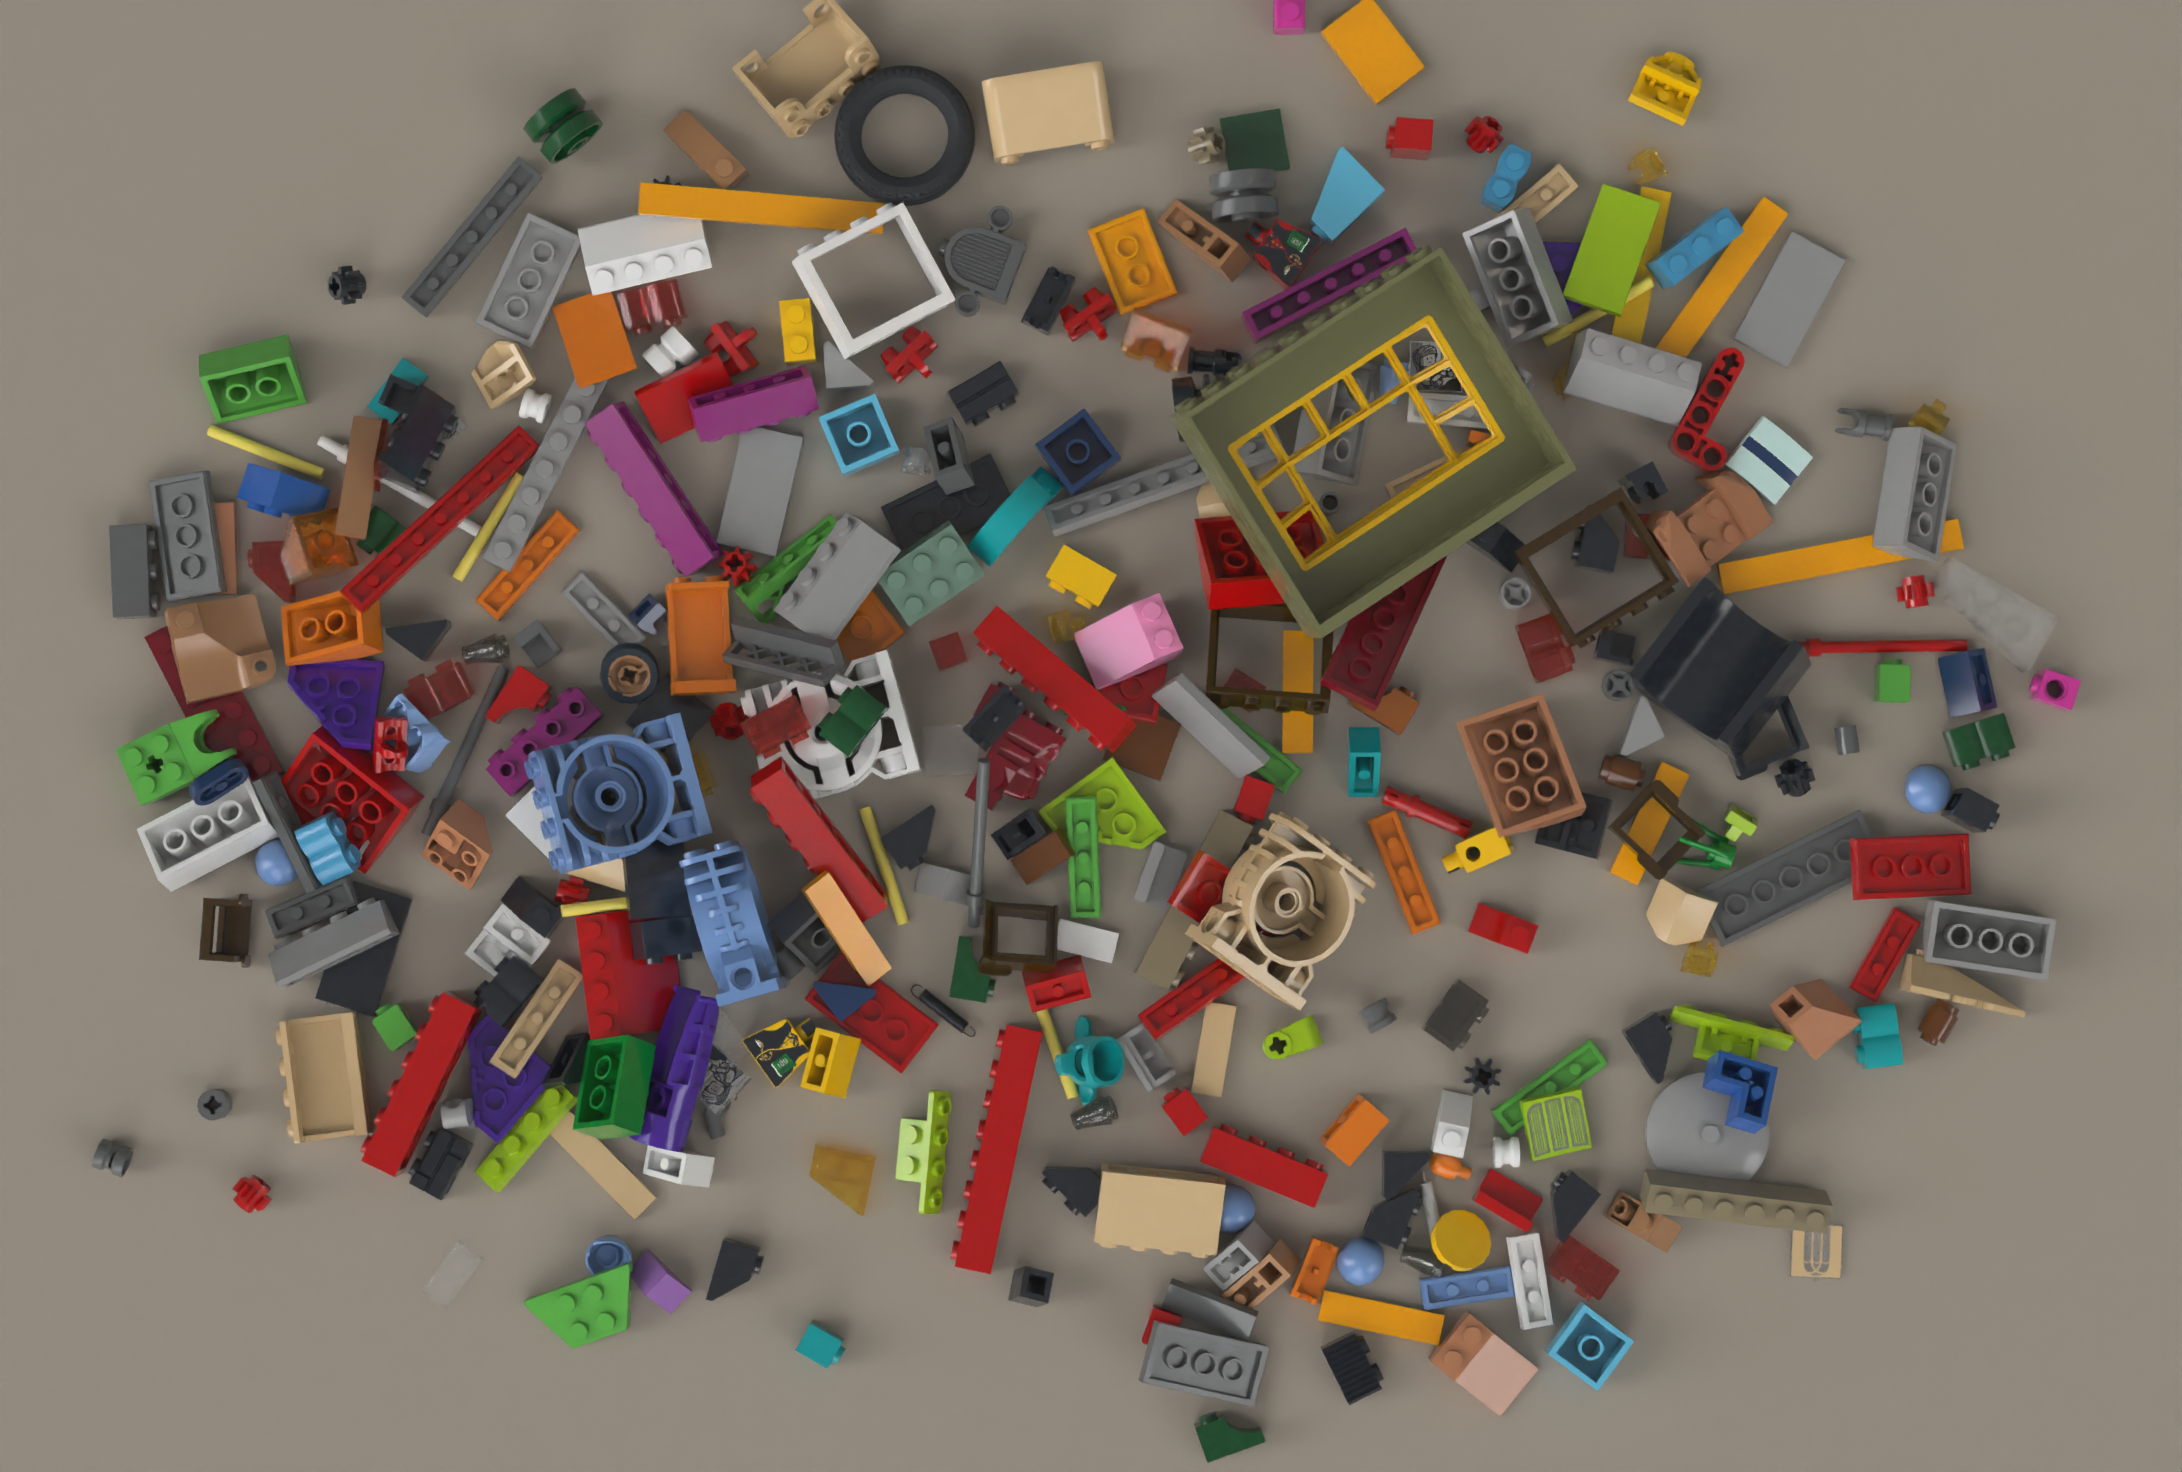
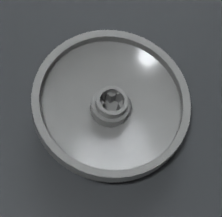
[1645,1071,1769,1181]

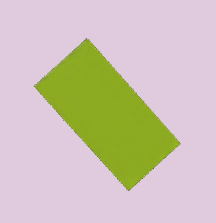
[1563,183,1661,317]

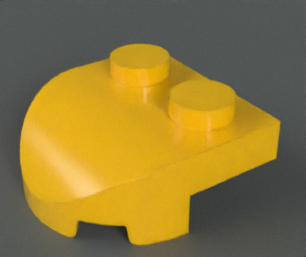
[1628,52,1702,126]

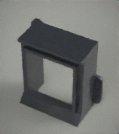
[1728,696,1810,780]

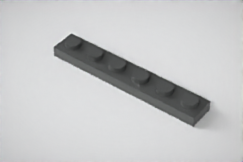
[402,156,543,318]

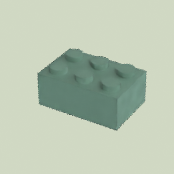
[878,520,986,626]

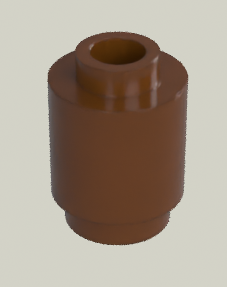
[1598,754,1646,791]
[1917,998,1959,1046]

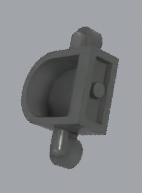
[938,206,1027,317]

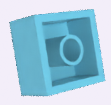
[818,394,900,477]
[1544,1301,1634,1391]

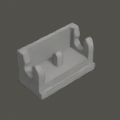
[1116,1023,1176,1092]

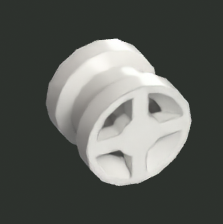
[519,388,552,424]
[1493,1137,1520,1168]

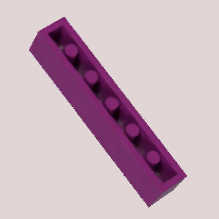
[1241,227,1417,344]
[585,401,724,577]

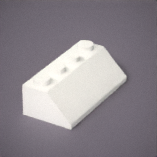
[578,214,712,296]
[137,776,279,892]

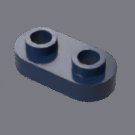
[189,758,249,806]

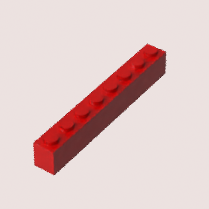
[950,1024,1043,1274]

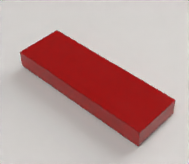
[1848,907,1921,1003]

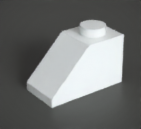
[1430,1090,1473,1158]
[642,1145,715,1188]

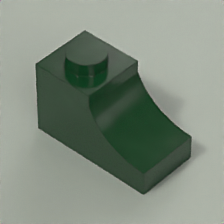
[949,936,996,1003]
[1194,1412,1266,1463]

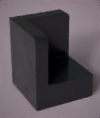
[378,374,418,414]
[1593,628,1636,667]

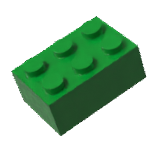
[572,1035,656,1140]

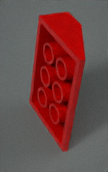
[1194,511,1324,610]
[281,726,424,874]
[575,910,681,1040]

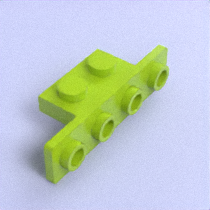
[1669,1004,1794,1061]
[895,1090,952,1214]

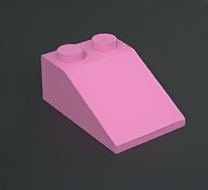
[1072,593,1184,690]

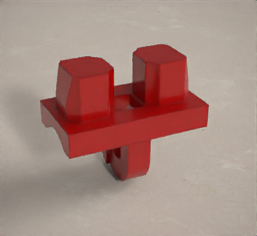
[1059,287,1118,342]
[703,320,760,377]
[880,326,938,384]
[372,716,409,773]

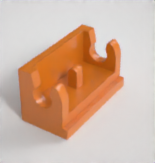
[1318,1093,1390,1167]
[1289,1236,1341,1305]

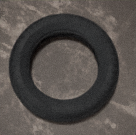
[834,65,975,206]

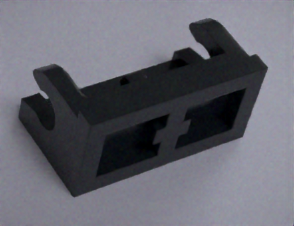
[1021,266,1076,336]
[1618,461,1668,504]
[962,685,1028,752]

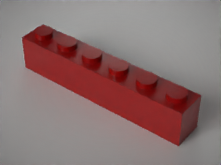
[973,605,1137,753]
[749,756,888,923]

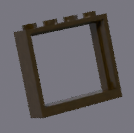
[1513,487,1679,649]
[1205,604,1333,715]

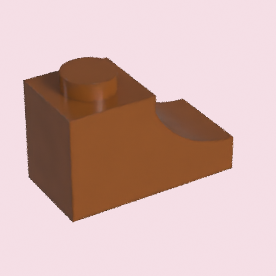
[1347,686,1420,735]

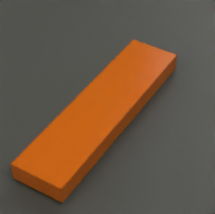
[475,509,581,621]
[1367,809,1441,935]

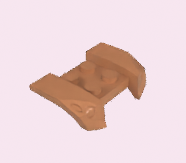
[1645,470,1773,587]

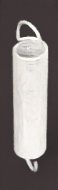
[1419,1171,1440,1239]

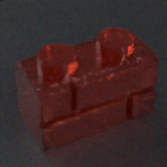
[740,695,813,759]
[1546,1235,1620,1301]

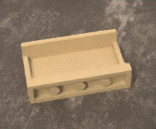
[276,1011,373,1144]
[1093,1163,1226,1258]

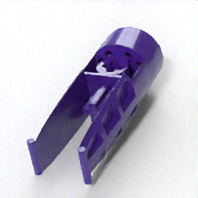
[629,985,720,1152]

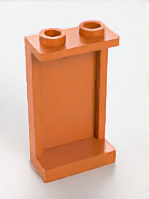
[665,576,737,696]

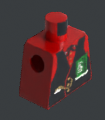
[1244,220,1322,290]

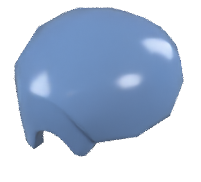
[1904,764,1952,813]
[255,838,299,886]
[1220,1185,1256,1234]
[585,1235,632,1275]
[1337,1236,1384,1286]

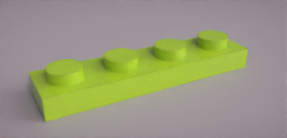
[475,1085,578,1193]

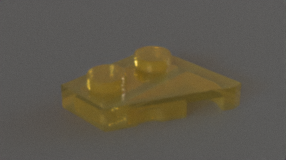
[809,1145,876,1216]

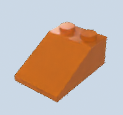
[281,591,384,666]

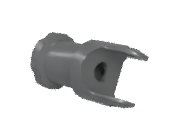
[1835,408,1893,441]

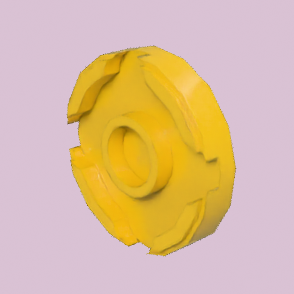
[1430,1210,1491,1271]

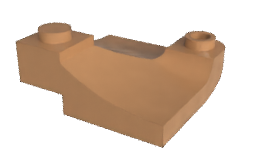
[164,593,276,704]

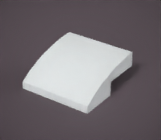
[465,904,551,977]

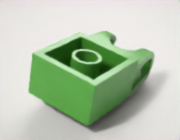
[115,709,238,805]

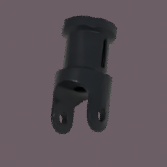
[1187,346,1242,376]

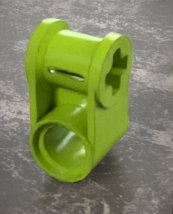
[1262,1015,1324,1060]

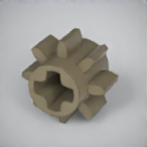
[1187,126,1226,165]

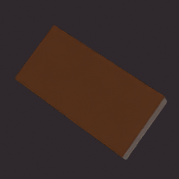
[1011,828,1076,885]

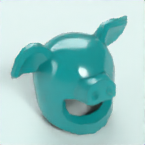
[1055,1015,1124,1105]

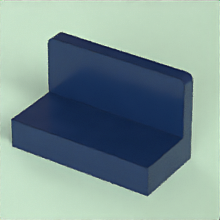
[1938,648,1998,717]

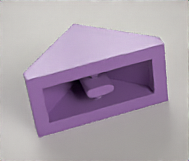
[630,1249,692,1314]

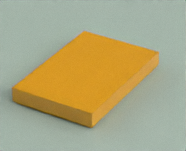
[1321,0,1425,105]
[1087,208,1178,316]

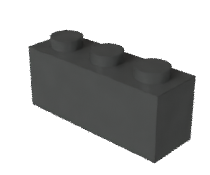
[109,524,160,619]

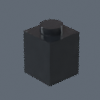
[1008,1266,1054,1307]

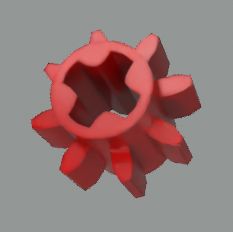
[1464,116,1504,154]
[717,546,757,587]
[1895,575,1935,609]
[709,702,749,740]
[555,875,591,910]
[232,1175,272,1213]

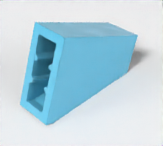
[1310,146,1385,245]

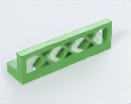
[734,514,837,624]

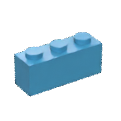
[1645,207,1744,289]

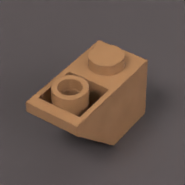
[1605,1190,1682,1253]

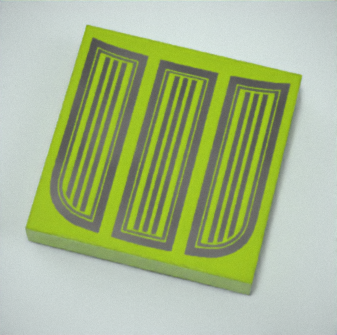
[1519,1087,1592,1161]

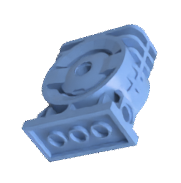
[524,713,713,874]
[679,840,788,1007]

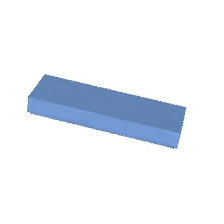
[1419,1265,1515,1310]

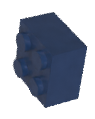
[1035,408,1121,497]

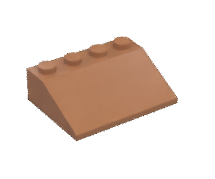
[1456,693,1587,838]

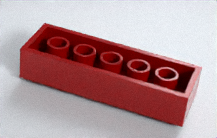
[360,991,482,1177]

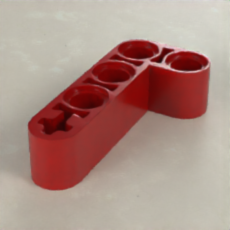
[1668,347,1745,473]

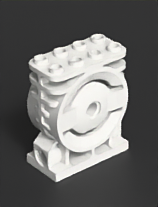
[740,650,922,800]

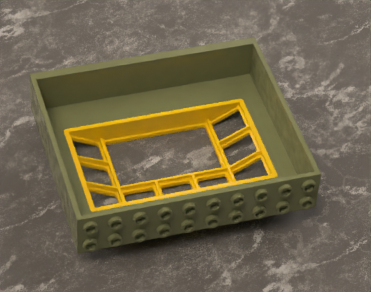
[1169,245,1576,639]

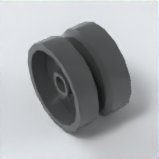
[1209,168,1279,223]

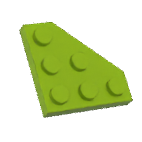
[1038,757,1167,850]

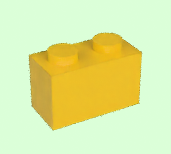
[779,298,818,366]
[1045,545,1117,610]
[800,1027,861,1098]

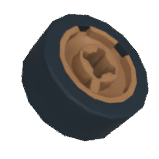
[600,642,659,704]

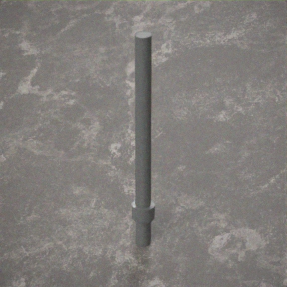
[422,665,509,837]
[966,758,990,928]

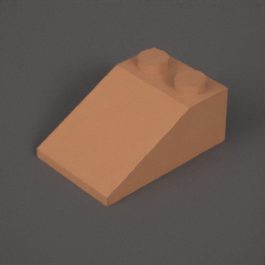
[1428,1310,1538,1417]

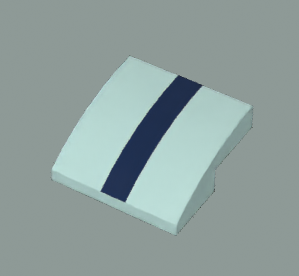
[1725,416,1813,505]

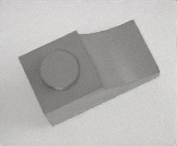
[1202,1221,1275,1291]

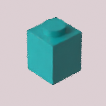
[795,1321,846,1369]

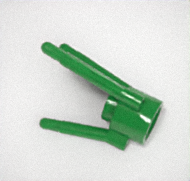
[1675,817,1737,871]

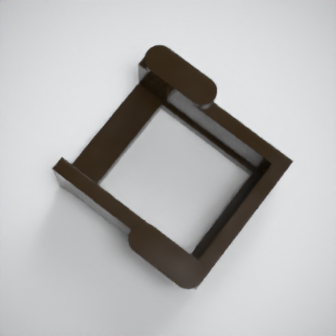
[1607,780,1706,880]
[199,894,252,968]
[978,898,1058,976]

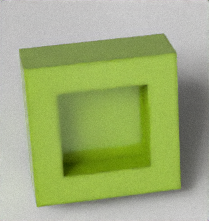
[1724,803,1758,843]

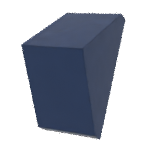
[814,981,877,1022]

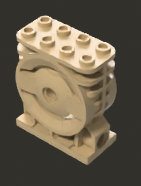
[1185,811,1376,1011]

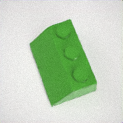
[199,334,307,424]

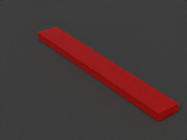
[340,425,540,614]

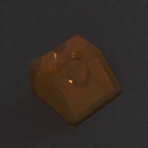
[1121,308,1192,373]
[280,507,359,586]

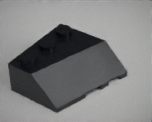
[378,384,459,494]

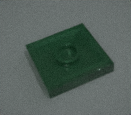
[1219,108,1290,172]

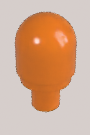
[1429,1153,1472,1180]

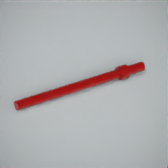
[1799,638,1967,657]

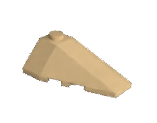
[1898,949,2025,1018]

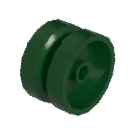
[523,88,603,165]

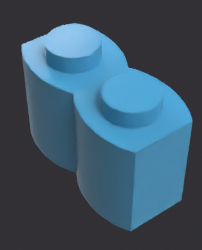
[1480,144,1531,213]
[294,811,361,885]

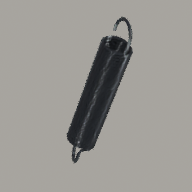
[911,984,976,1037]

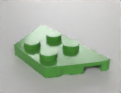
[524,1261,633,1349]

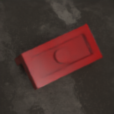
[1022,955,1092,1013]
[1472,1169,1543,1233]

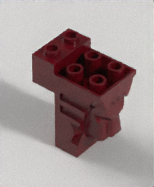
[964,681,1067,811]

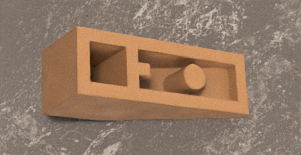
[663,109,749,190]
[1157,199,1252,283]
[1219,1238,1301,1309]

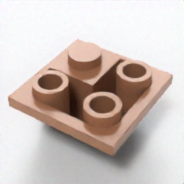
[421,799,493,890]
[1770,979,1862,1061]

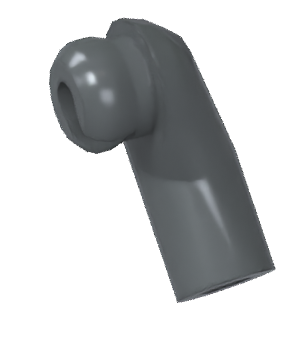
[703,1098,731,1140]

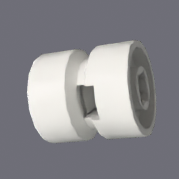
[642,326,700,378]

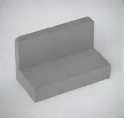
[1133,841,1188,910]

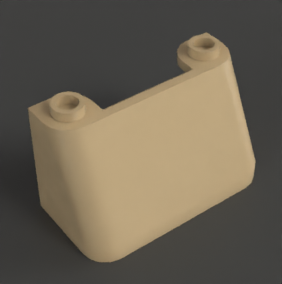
[981,61,1115,166]

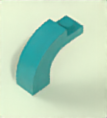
[967,466,1063,567]

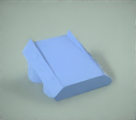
[382,693,452,773]

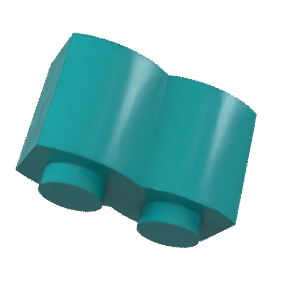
[1852,1003,1903,1069]

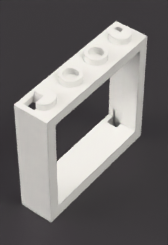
[792,202,956,360]

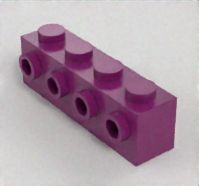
[688,365,819,442]
[486,687,605,797]

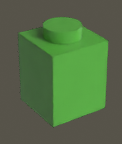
[1874,659,1911,703]
[371,1002,418,1052]

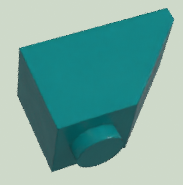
[1347,727,1381,797]

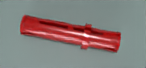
[1381,785,1473,839]

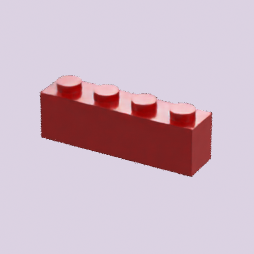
[1200,1123,1328,1208]

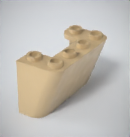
[731,0,881,138]

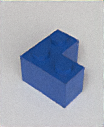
[237,463,330,526]
[1702,1050,1778,1134]

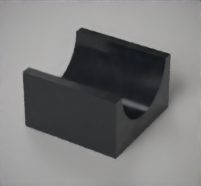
[1629,577,1812,762]

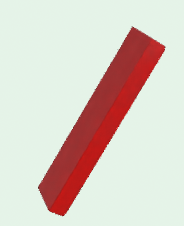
[1138,948,1246,1041]

